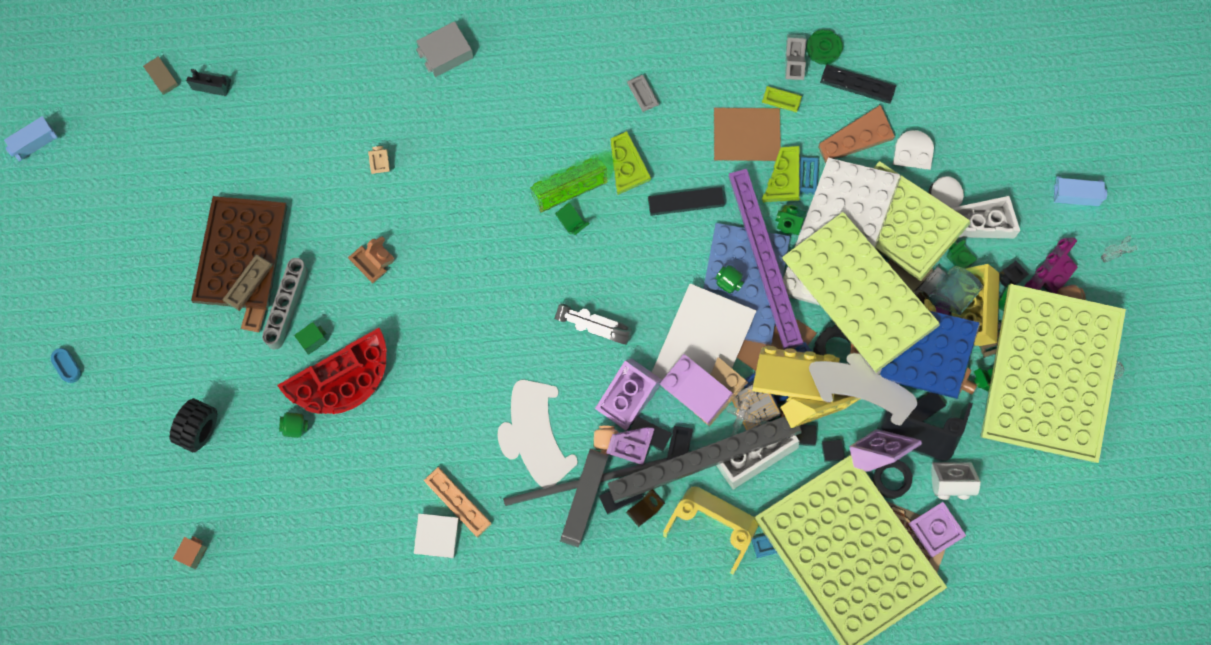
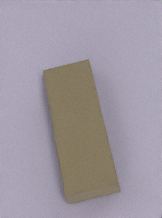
[223,254,273,311]

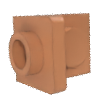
[364,236,395,270]

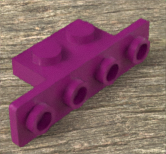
[1024,238,1078,294]

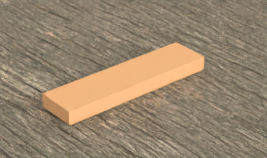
[424,467,492,538]

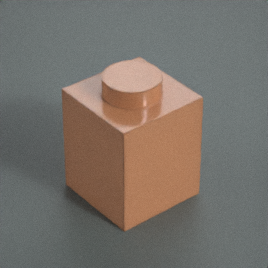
[173,536,207,570]

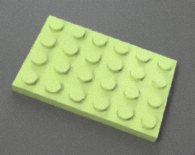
[874,161,970,281]

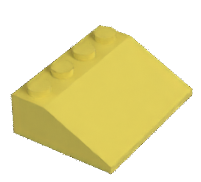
[752,346,840,403]

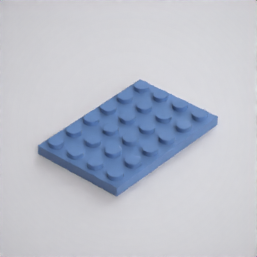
[703,223,790,345]

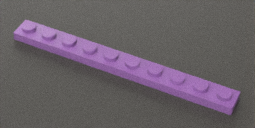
[728,169,803,349]

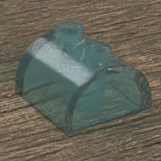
[929,266,983,315]

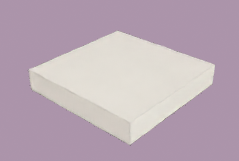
[414,514,459,558]

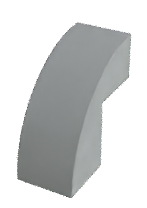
[785,34,806,80]

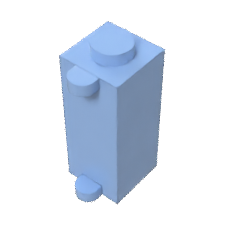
[4,116,58,162]
[1054,176,1107,206]

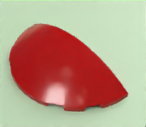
[277,327,387,414]

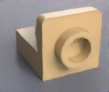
[368,146,390,174]

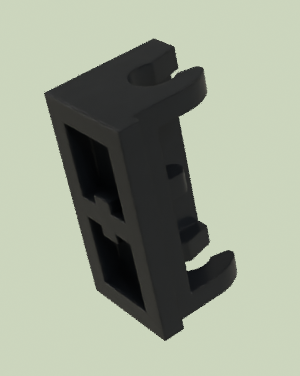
[186,69,231,96]

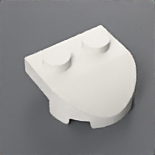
[892,130,934,170]

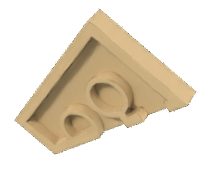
[694,357,748,427]

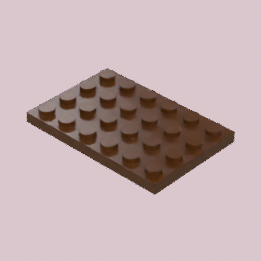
[191,196,287,310]

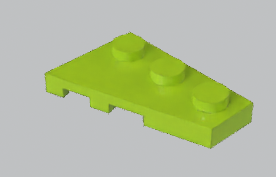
[610,131,651,195]
[762,146,800,202]

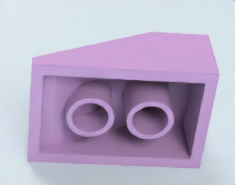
[660,354,733,424]
[595,359,662,431]
[849,429,922,471]

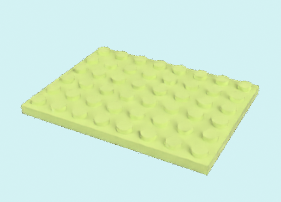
[980,284,1126,463]
[754,455,947,645]

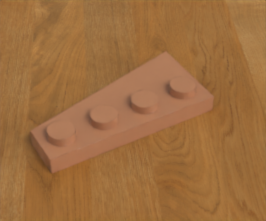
[818,105,895,163]

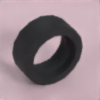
[873,460,912,499]

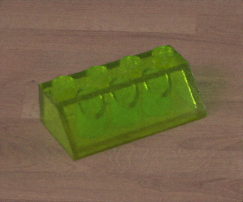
[530,157,607,213]

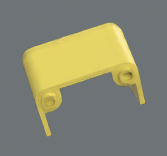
[663,487,758,575]

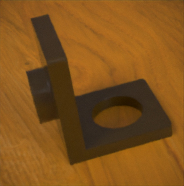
[626,489,665,527]

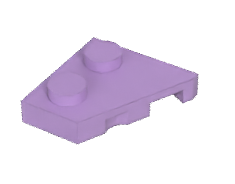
[607,427,654,465]

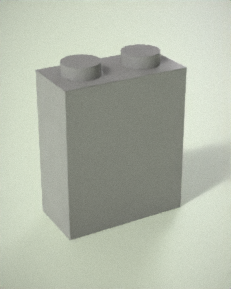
[416,21,473,77]

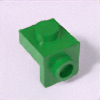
[974,368,993,392]

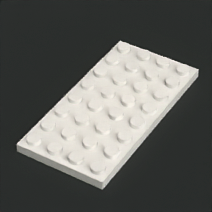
[783,158,901,305]

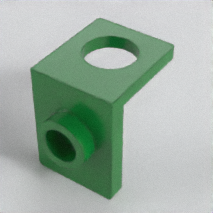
[555,203,590,235]

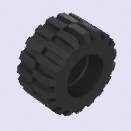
[169,398,218,453]

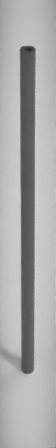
[503,451,692,506]

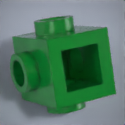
[775,205,806,235]

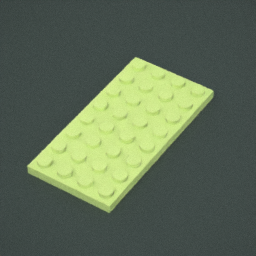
[782,212,940,373]

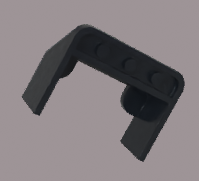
[877,383,973,462]

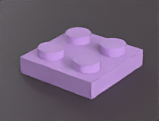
[909,502,966,558]

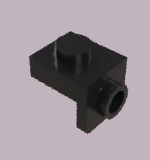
[999,260,1029,287]

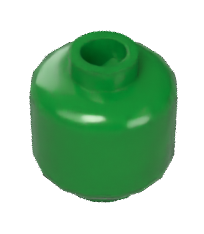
[715,265,744,293]
[279,412,308,438]

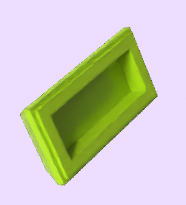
[762,86,802,113]

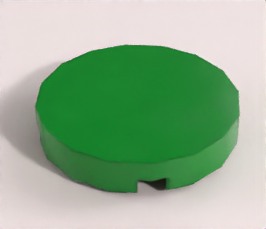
[806,29,843,65]

